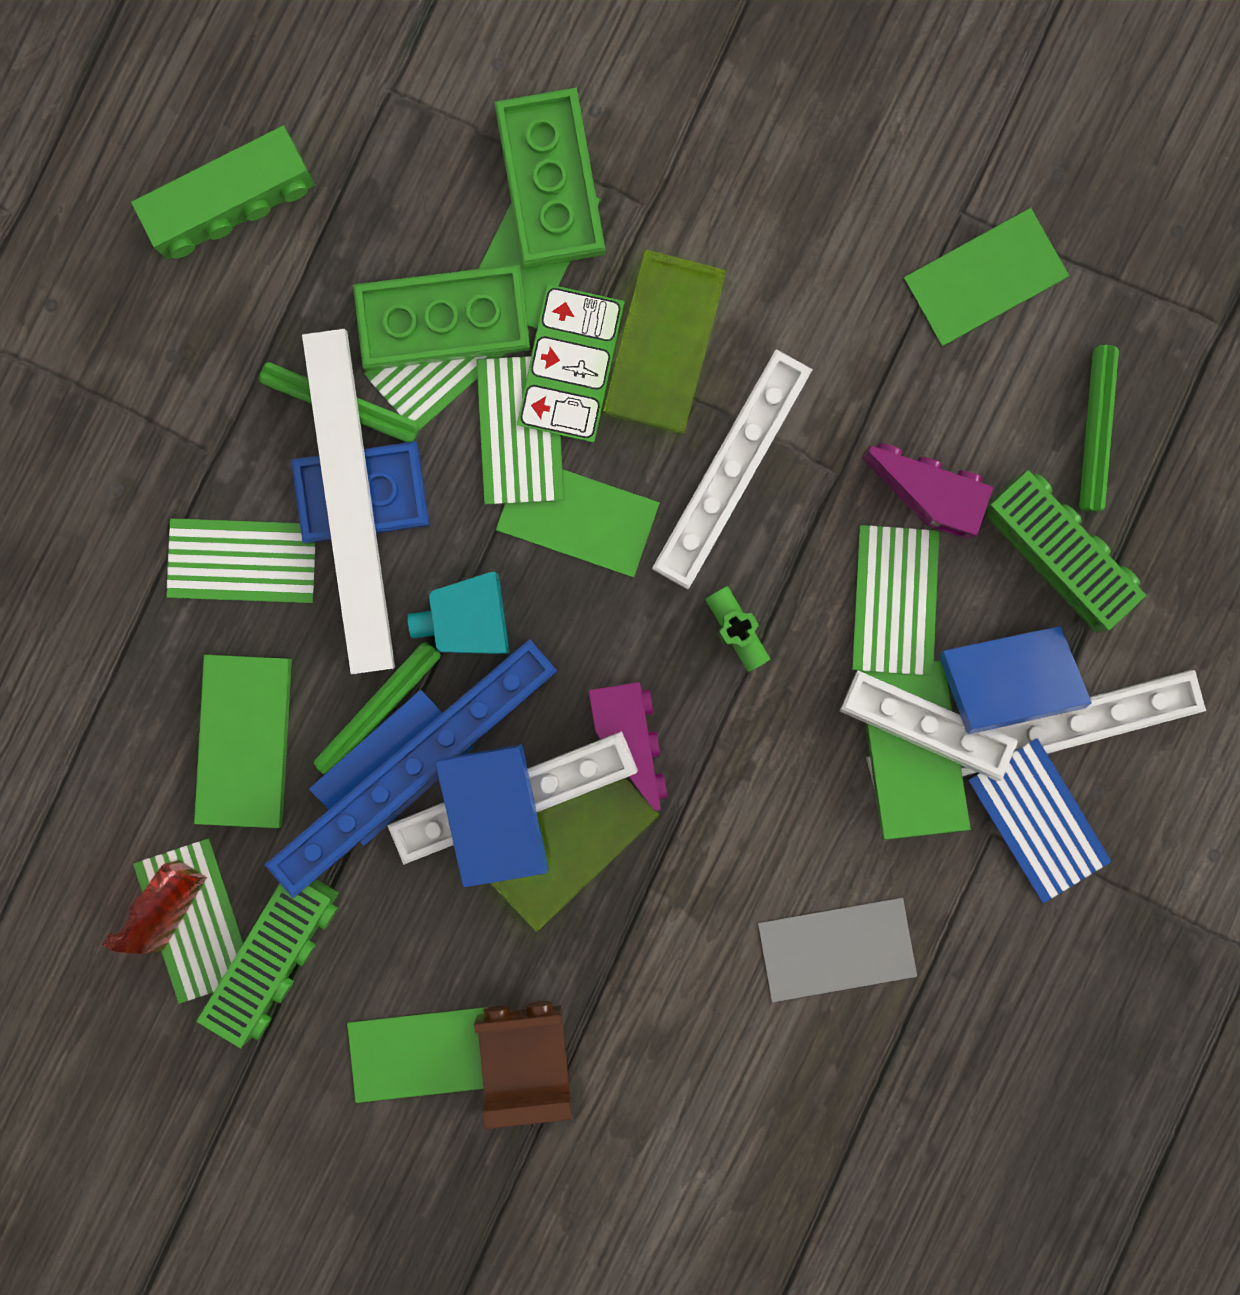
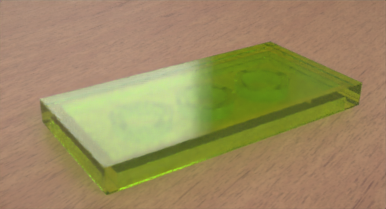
[603,249,727,435]
[491,778,660,932]

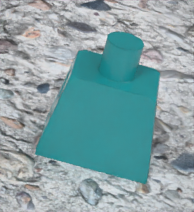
[408,572,510,654]

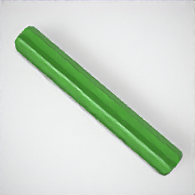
[1079,345,1119,512]
[259,362,420,443]
[314,642,441,775]

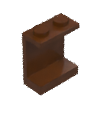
[474,1001,571,1129]

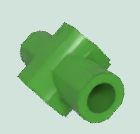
[705,586,771,673]

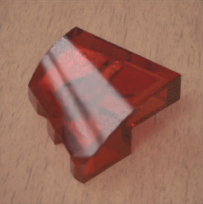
[102,860,207,954]

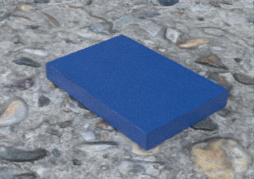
[291,441,430,544]
[939,626,1092,735]
[435,744,549,887]

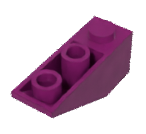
[862,443,993,540]
[589,682,667,811]

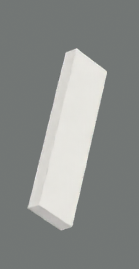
[840,671,1018,781]

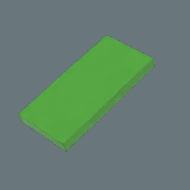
[494,87,606,269]
[353,264,531,371]
[194,655,292,828]
[860,661,971,840]

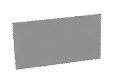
[758,898,917,1002]

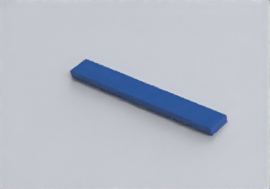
[265,639,557,898]

